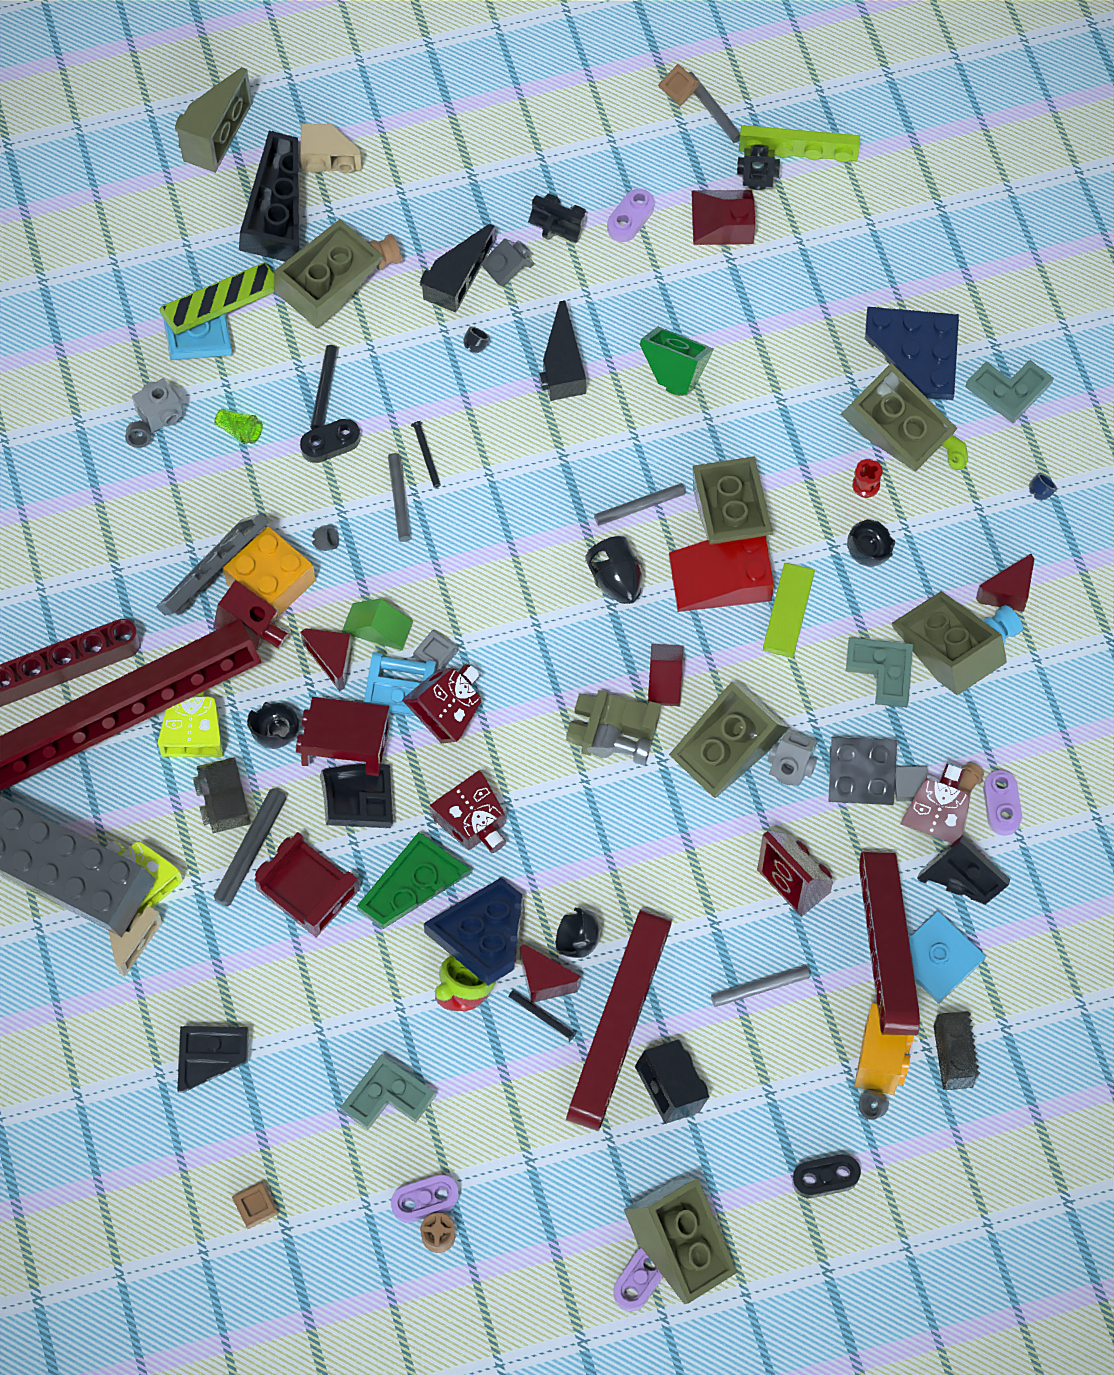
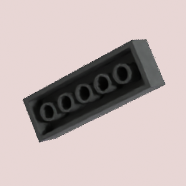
[0,796,156,937]

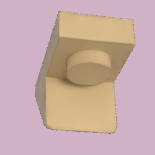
[108,906,162,977]

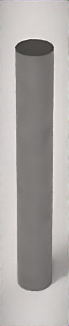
[689,72,740,143]
[388,453,411,542]
[594,483,686,526]
[711,965,810,1007]

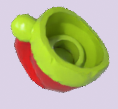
[434,956,496,1012]

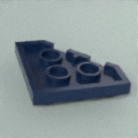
[864,306,959,401]
[424,878,523,986]

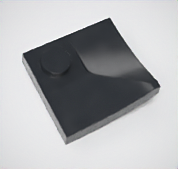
[320,764,393,828]

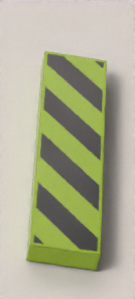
[160,262,274,335]

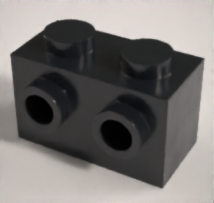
[634,1039,710,1124]

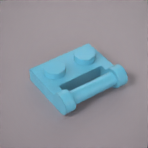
[364,652,437,716]

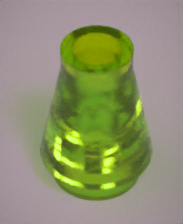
[214,409,263,444]

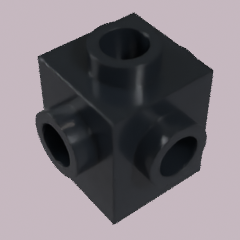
[737,144,780,190]

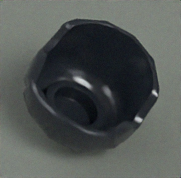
[847,519,895,567]
[247,702,299,749]
[555,907,601,958]

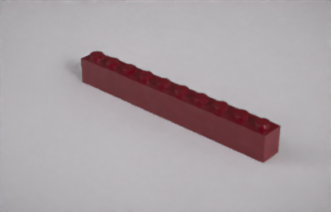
[0,619,262,791]

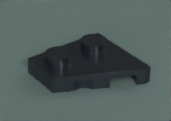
[917,835,1011,905]
[177,1026,249,1093]

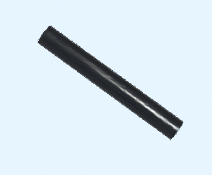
[310,345,338,430]

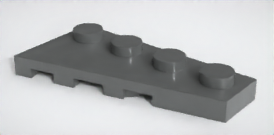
[156,513,269,616]

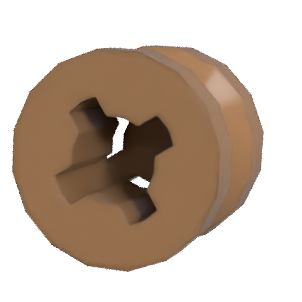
[368,234,402,270]
[420,1213,456,1253]

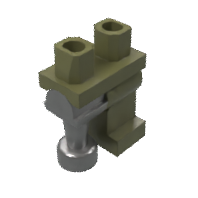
[566,690,662,766]

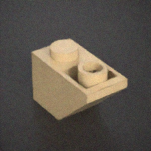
[300,124,362,173]

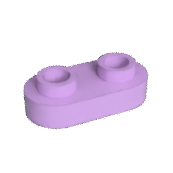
[607,189,654,242]
[983,770,1022,836]
[391,1175,459,1223]
[613,1248,663,1311]

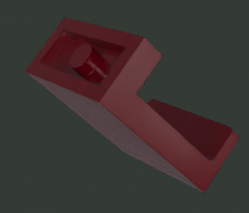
[296,697,390,776]
[254,832,360,938]

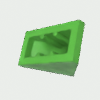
[342,598,413,651]

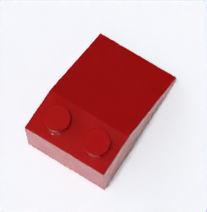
[669,536,774,612]

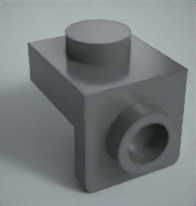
[481,238,535,287]

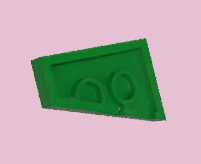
[357,832,471,929]

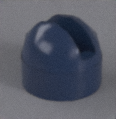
[1029,473,1057,501]

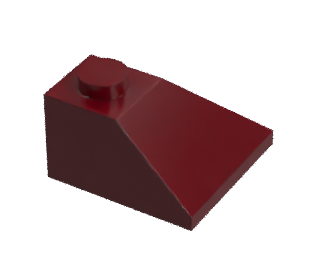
[691,190,755,245]

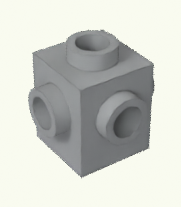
[132,377,184,433]
[767,729,818,786]

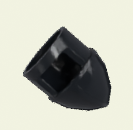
[585,536,642,604]

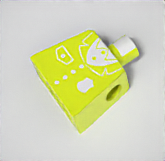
[158,691,223,757]
[105,840,183,918]

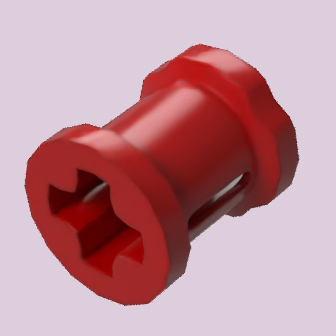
[852,459,883,498]

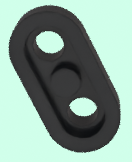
[300,419,361,463]
[792,1154,861,1198]

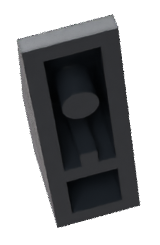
[420,224,495,313]
[538,300,586,401]

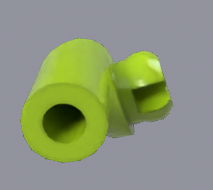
[941,434,968,470]

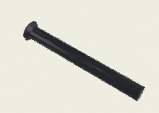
[411,421,441,488]
[508,990,577,1042]

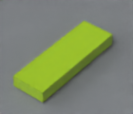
[762,563,815,658]

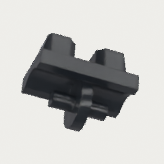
[528,193,586,243]

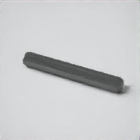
[214,788,286,907]

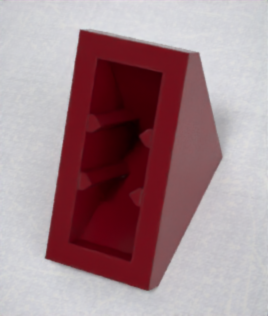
[976,554,1035,612]
[300,628,352,692]
[648,644,683,707]
[520,944,581,1003]

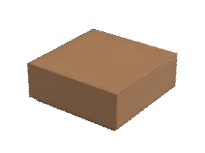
[658,64,700,106]
[232,1181,278,1230]

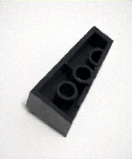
[239,130,299,262]

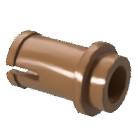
[959,762,984,791]

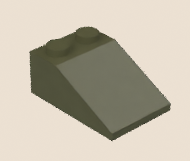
[175,67,253,173]
[274,219,383,328]
[840,363,958,472]
[692,456,773,544]
[892,591,1007,695]
[669,682,789,798]
[624,1177,737,1304]

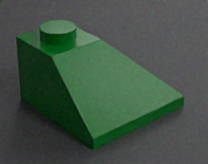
[639,326,714,396]

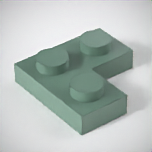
[965,360,1054,424]
[845,637,913,708]
[340,1054,436,1130]

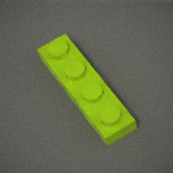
[739,125,861,162]

